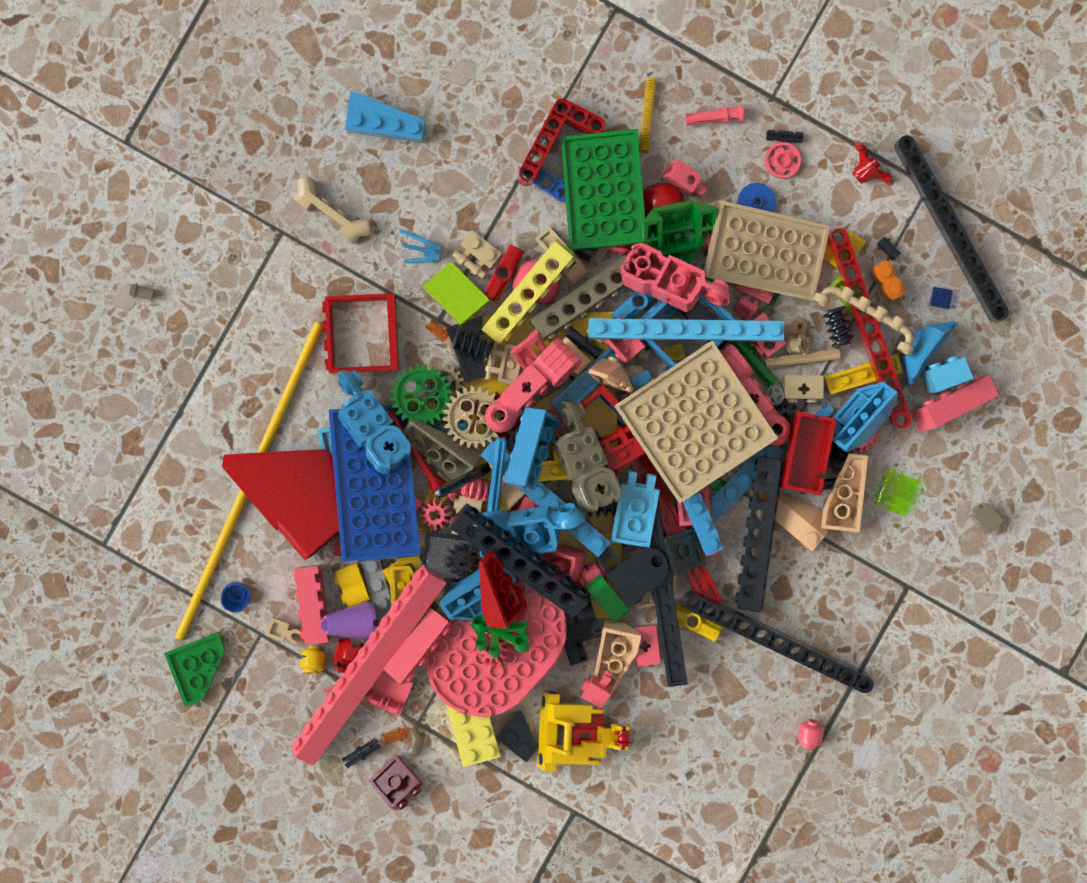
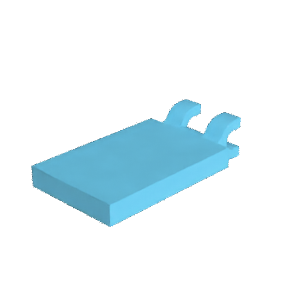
[611,470,660,547]

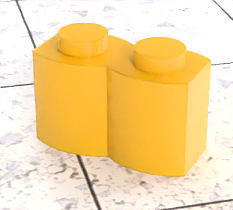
[334,563,371,607]

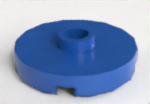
[737,183,776,212]

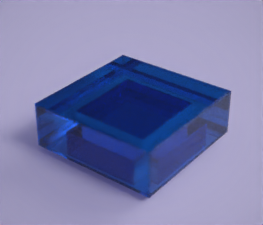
[929,287,953,310]

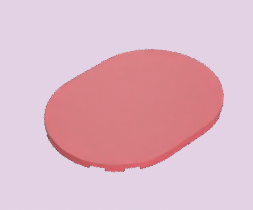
[425,575,567,717]

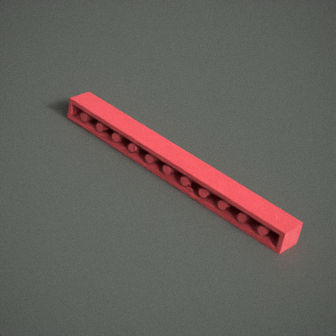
[291,565,446,766]

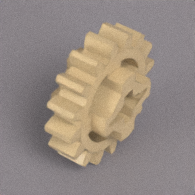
[425,364,464,403]

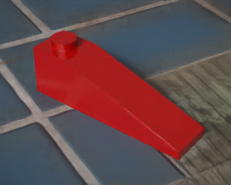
[479,551,527,629]

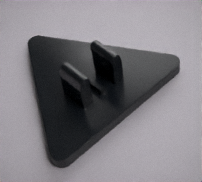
[827,441,848,470]

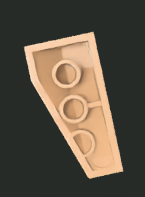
[588,357,635,394]

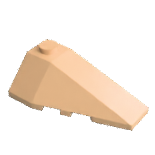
[821,454,868,533]
[760,491,829,551]
[594,618,642,700]

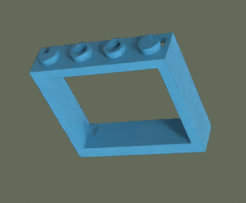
[641,295,735,368]

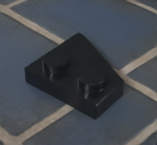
[496,709,538,762]

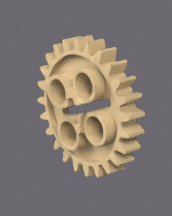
[442,385,505,448]

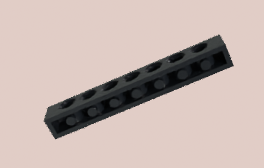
[735,456,784,613]
[449,503,590,618]

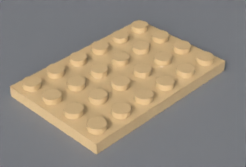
[704,200,830,301]

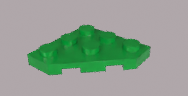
[164,632,226,707]

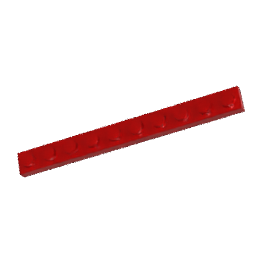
[617,432,723,609]

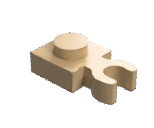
[265,617,300,644]

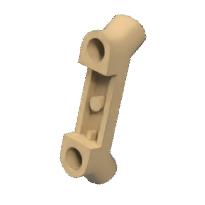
[293,177,371,244]

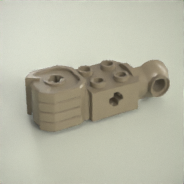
[552,401,622,513]

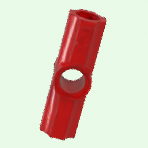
[483,244,524,303]

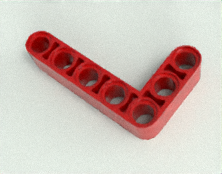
[518,98,605,186]

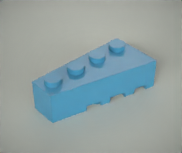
[345,90,426,143]

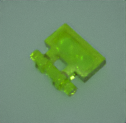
[875,469,919,516]

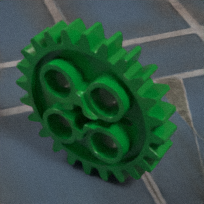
[390,364,453,425]

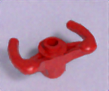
[852,141,895,186]

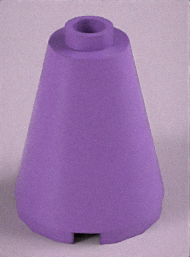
[321,602,377,640]

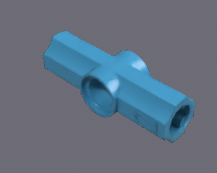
[611,292,655,319]

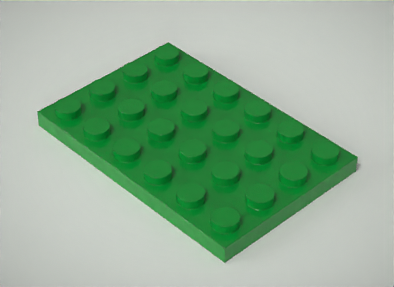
[561,129,647,251]

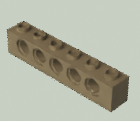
[530,256,628,342]

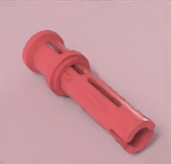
[685,104,744,126]

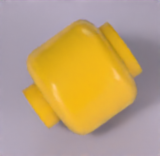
[299,646,326,675]

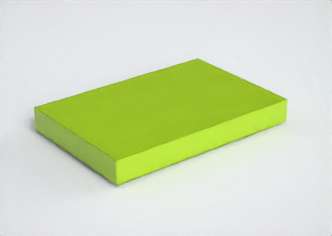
[423,261,490,327]

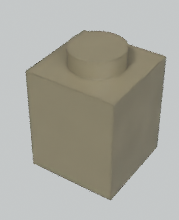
[969,503,1004,533]

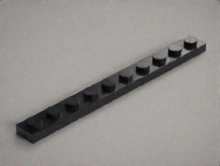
[646,499,688,687]

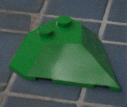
[643,200,717,264]

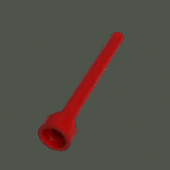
[387,411,445,493]

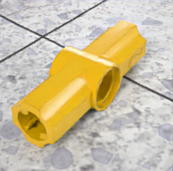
[675,603,722,642]

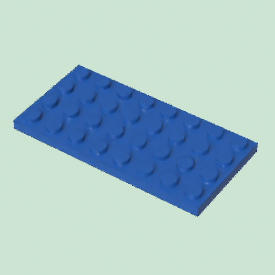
[329,405,420,563]

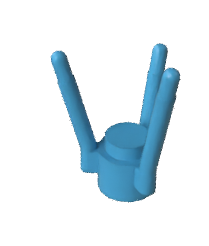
[400,230,441,263]

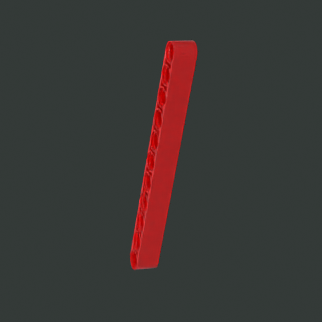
[828,228,911,429]

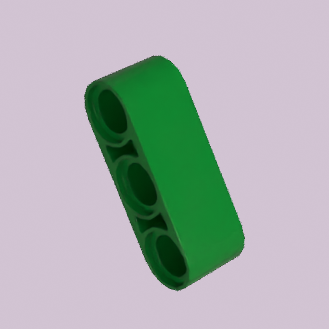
[585,574,631,623]

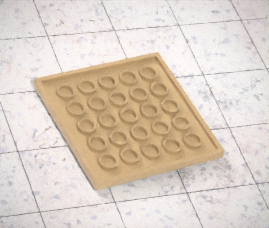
[614,341,778,504]

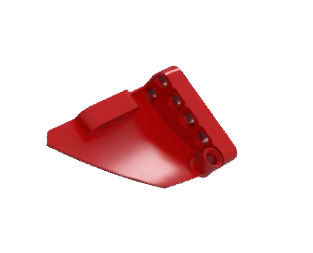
[222,449,339,560]

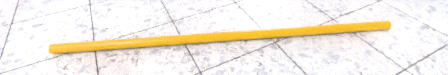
[175,322,323,641]

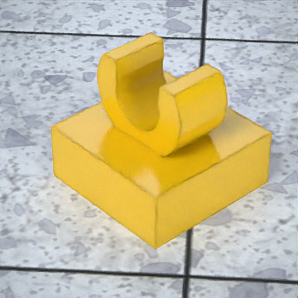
[663,343,686,363]

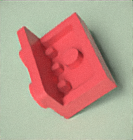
[602,317,646,363]

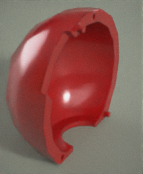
[643,183,685,218]

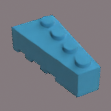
[504,407,562,491]

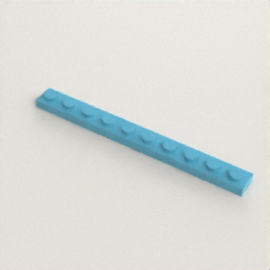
[588,318,784,342]

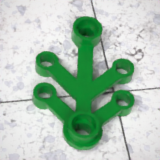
[471,615,530,658]

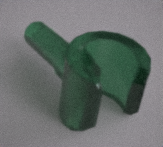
[762,293,780,316]

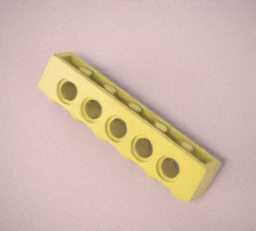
[481,239,575,344]

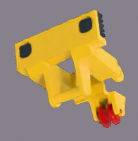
[537,691,633,772]

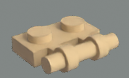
[452,230,502,279]
[484,341,520,384]

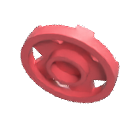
[765,142,801,179]

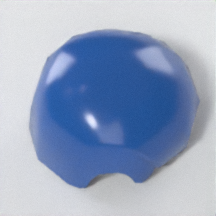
[221,581,251,613]

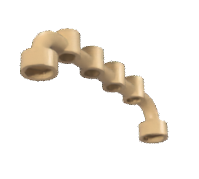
[812,286,914,356]

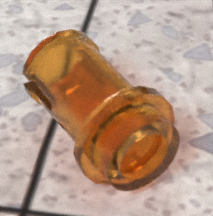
[425,319,449,343]
[381,727,407,745]

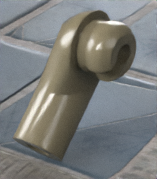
[407,726,423,756]

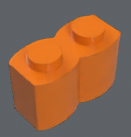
[870,260,905,302]

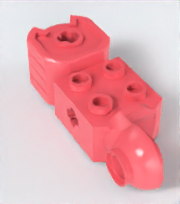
[621,243,731,312]
[485,338,582,433]
[720,344,791,446]

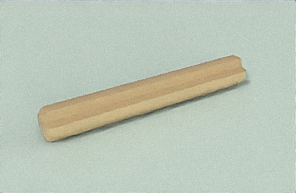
[765,349,841,368]

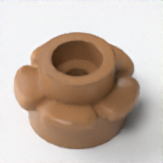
[791,318,810,336]

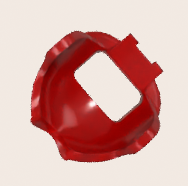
[332,638,364,673]

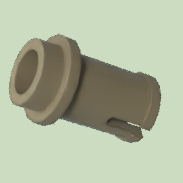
[129,283,155,301]

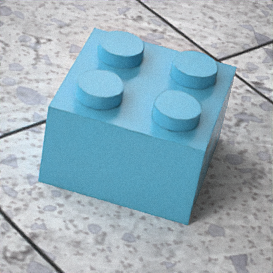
[921,355,973,393]

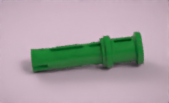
[731,341,778,387]

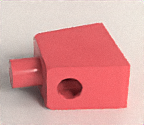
[661,159,707,196]

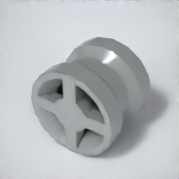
[763,386,784,405]

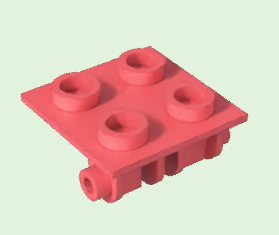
[364,671,413,716]

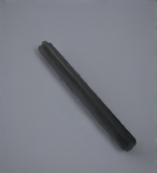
[434,463,492,499]

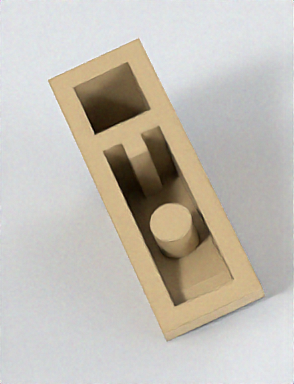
[535,227,588,285]

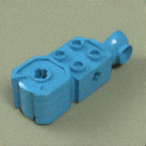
[338,370,411,474]
[479,503,586,557]

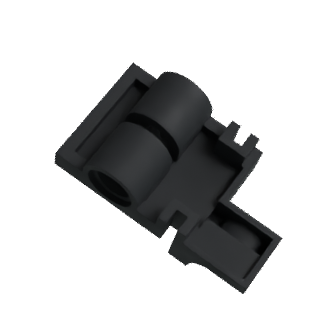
[564,596,601,666]

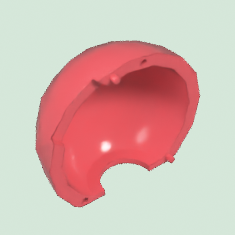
[512,259,561,304]

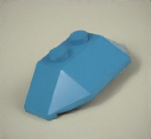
[901,321,958,386]
[832,382,898,452]
[439,568,516,620]

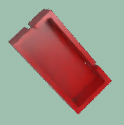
[780,411,836,495]

